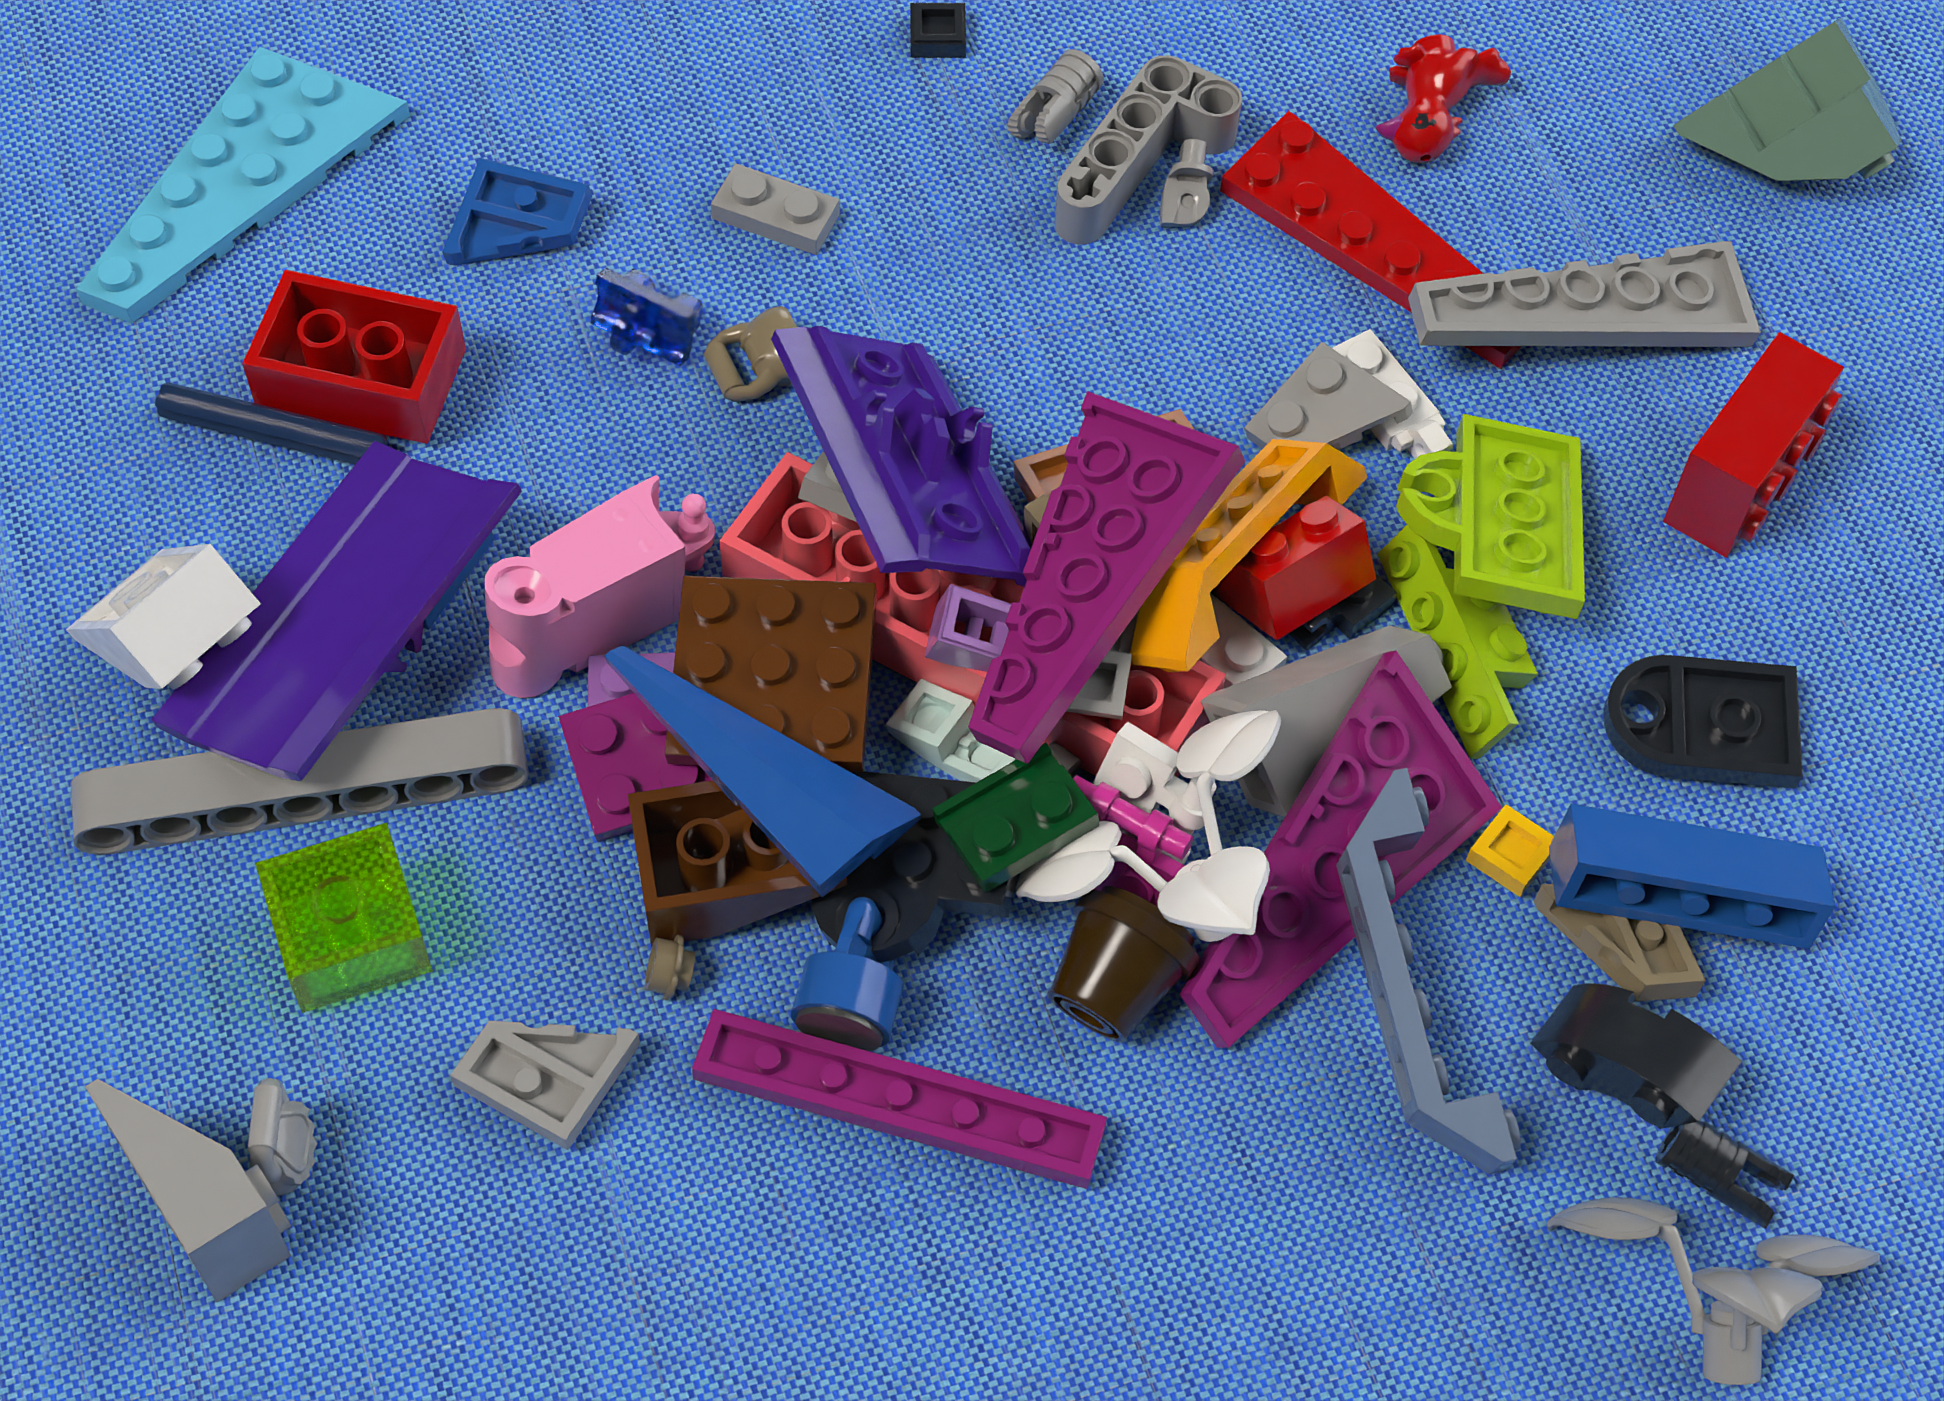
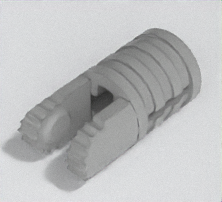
[1007,49,1104,144]

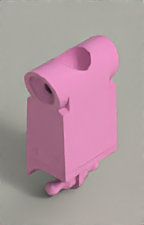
[485,475,715,698]

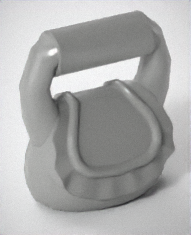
[248,1078,317,1196]

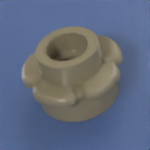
[645,935,695,1000]

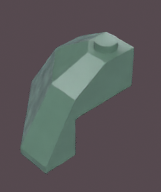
[1673,18,1902,181]

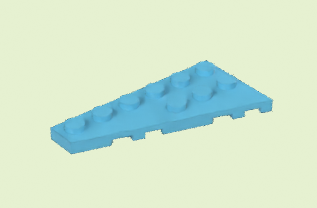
[76,46,410,323]

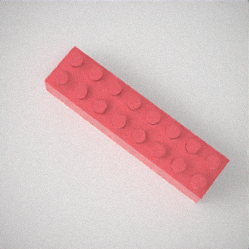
[720,452,1226,807]

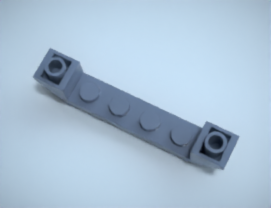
[1336,768,1521,1175]

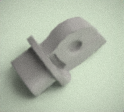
[1160,139,1213,227]

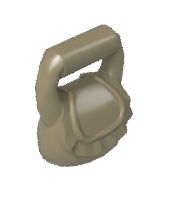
[704,306,797,402]

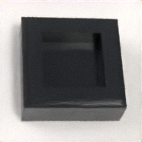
[910,3,966,58]

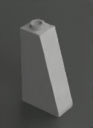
[1201,625,1452,817]

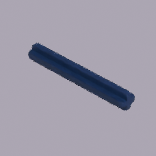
[155,382,389,464]

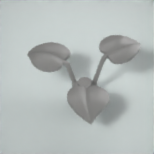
[1547,1197,1880,1385]

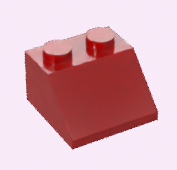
[1211,495,1376,640]

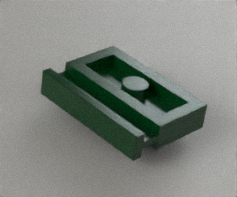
[932,742,1099,893]

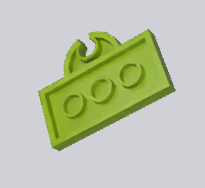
[1396,414,1585,619]

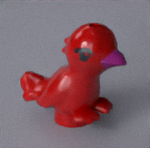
[1375,34,1511,164]

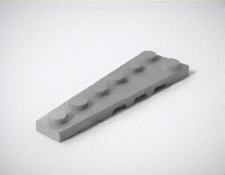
[1408,241,1761,347]

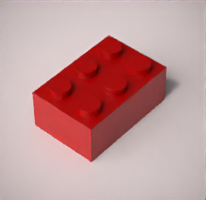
[242,269,466,444]
[1663,332,1844,558]

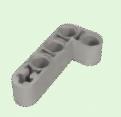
[1055,55,1242,245]

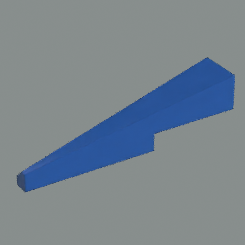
[604,646,922,897]

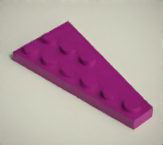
[968,391,1245,764]
[1179,650,1502,1048]

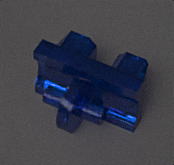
[590,268,703,366]

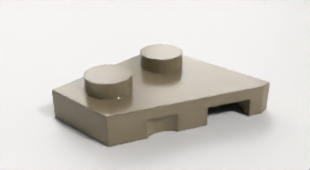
[1534,884,1706,1002]

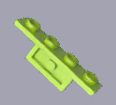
[1377,525,1538,759]

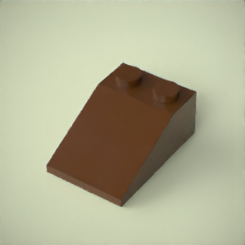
[628,780,847,947]

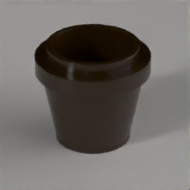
[1047,886,1200,1043]

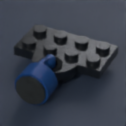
[791,771,1020,1051]

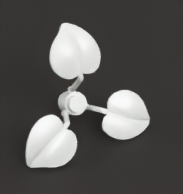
[1015,710,1281,942]

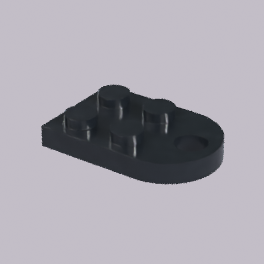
[1603,655,1803,789]

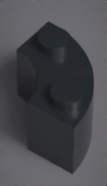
[1530,983,1742,1129]

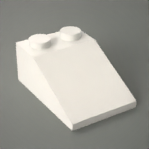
[66,544,261,690]

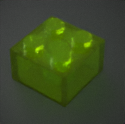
[255,822,433,1013]

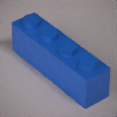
[1549,803,1836,949]

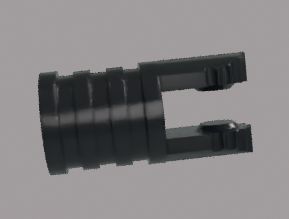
[1655,1120,1795,1229]

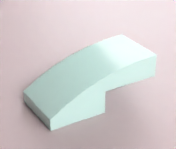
[886,679,1016,782]

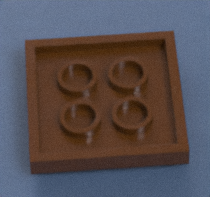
[665,576,877,772]

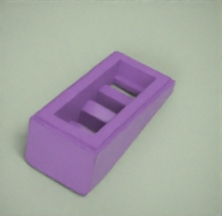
[925,584,1011,672]

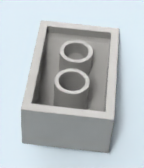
[85,1079,291,1303]

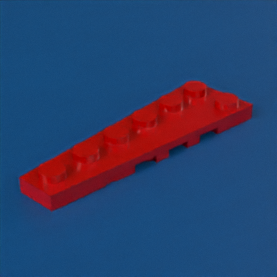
[1220,111,1522,369]

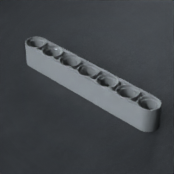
[71,708,529,855]

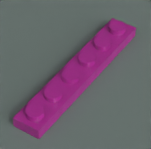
[692,1009,1107,1189]

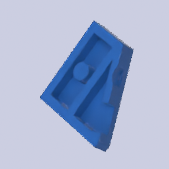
[442,158,592,266]

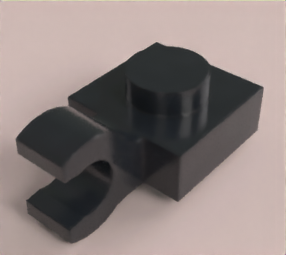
[1288,573,1397,650]

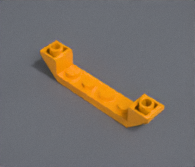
[1130,439,1367,672]

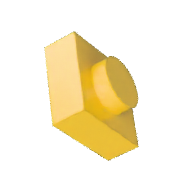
[1466,804,1554,897]

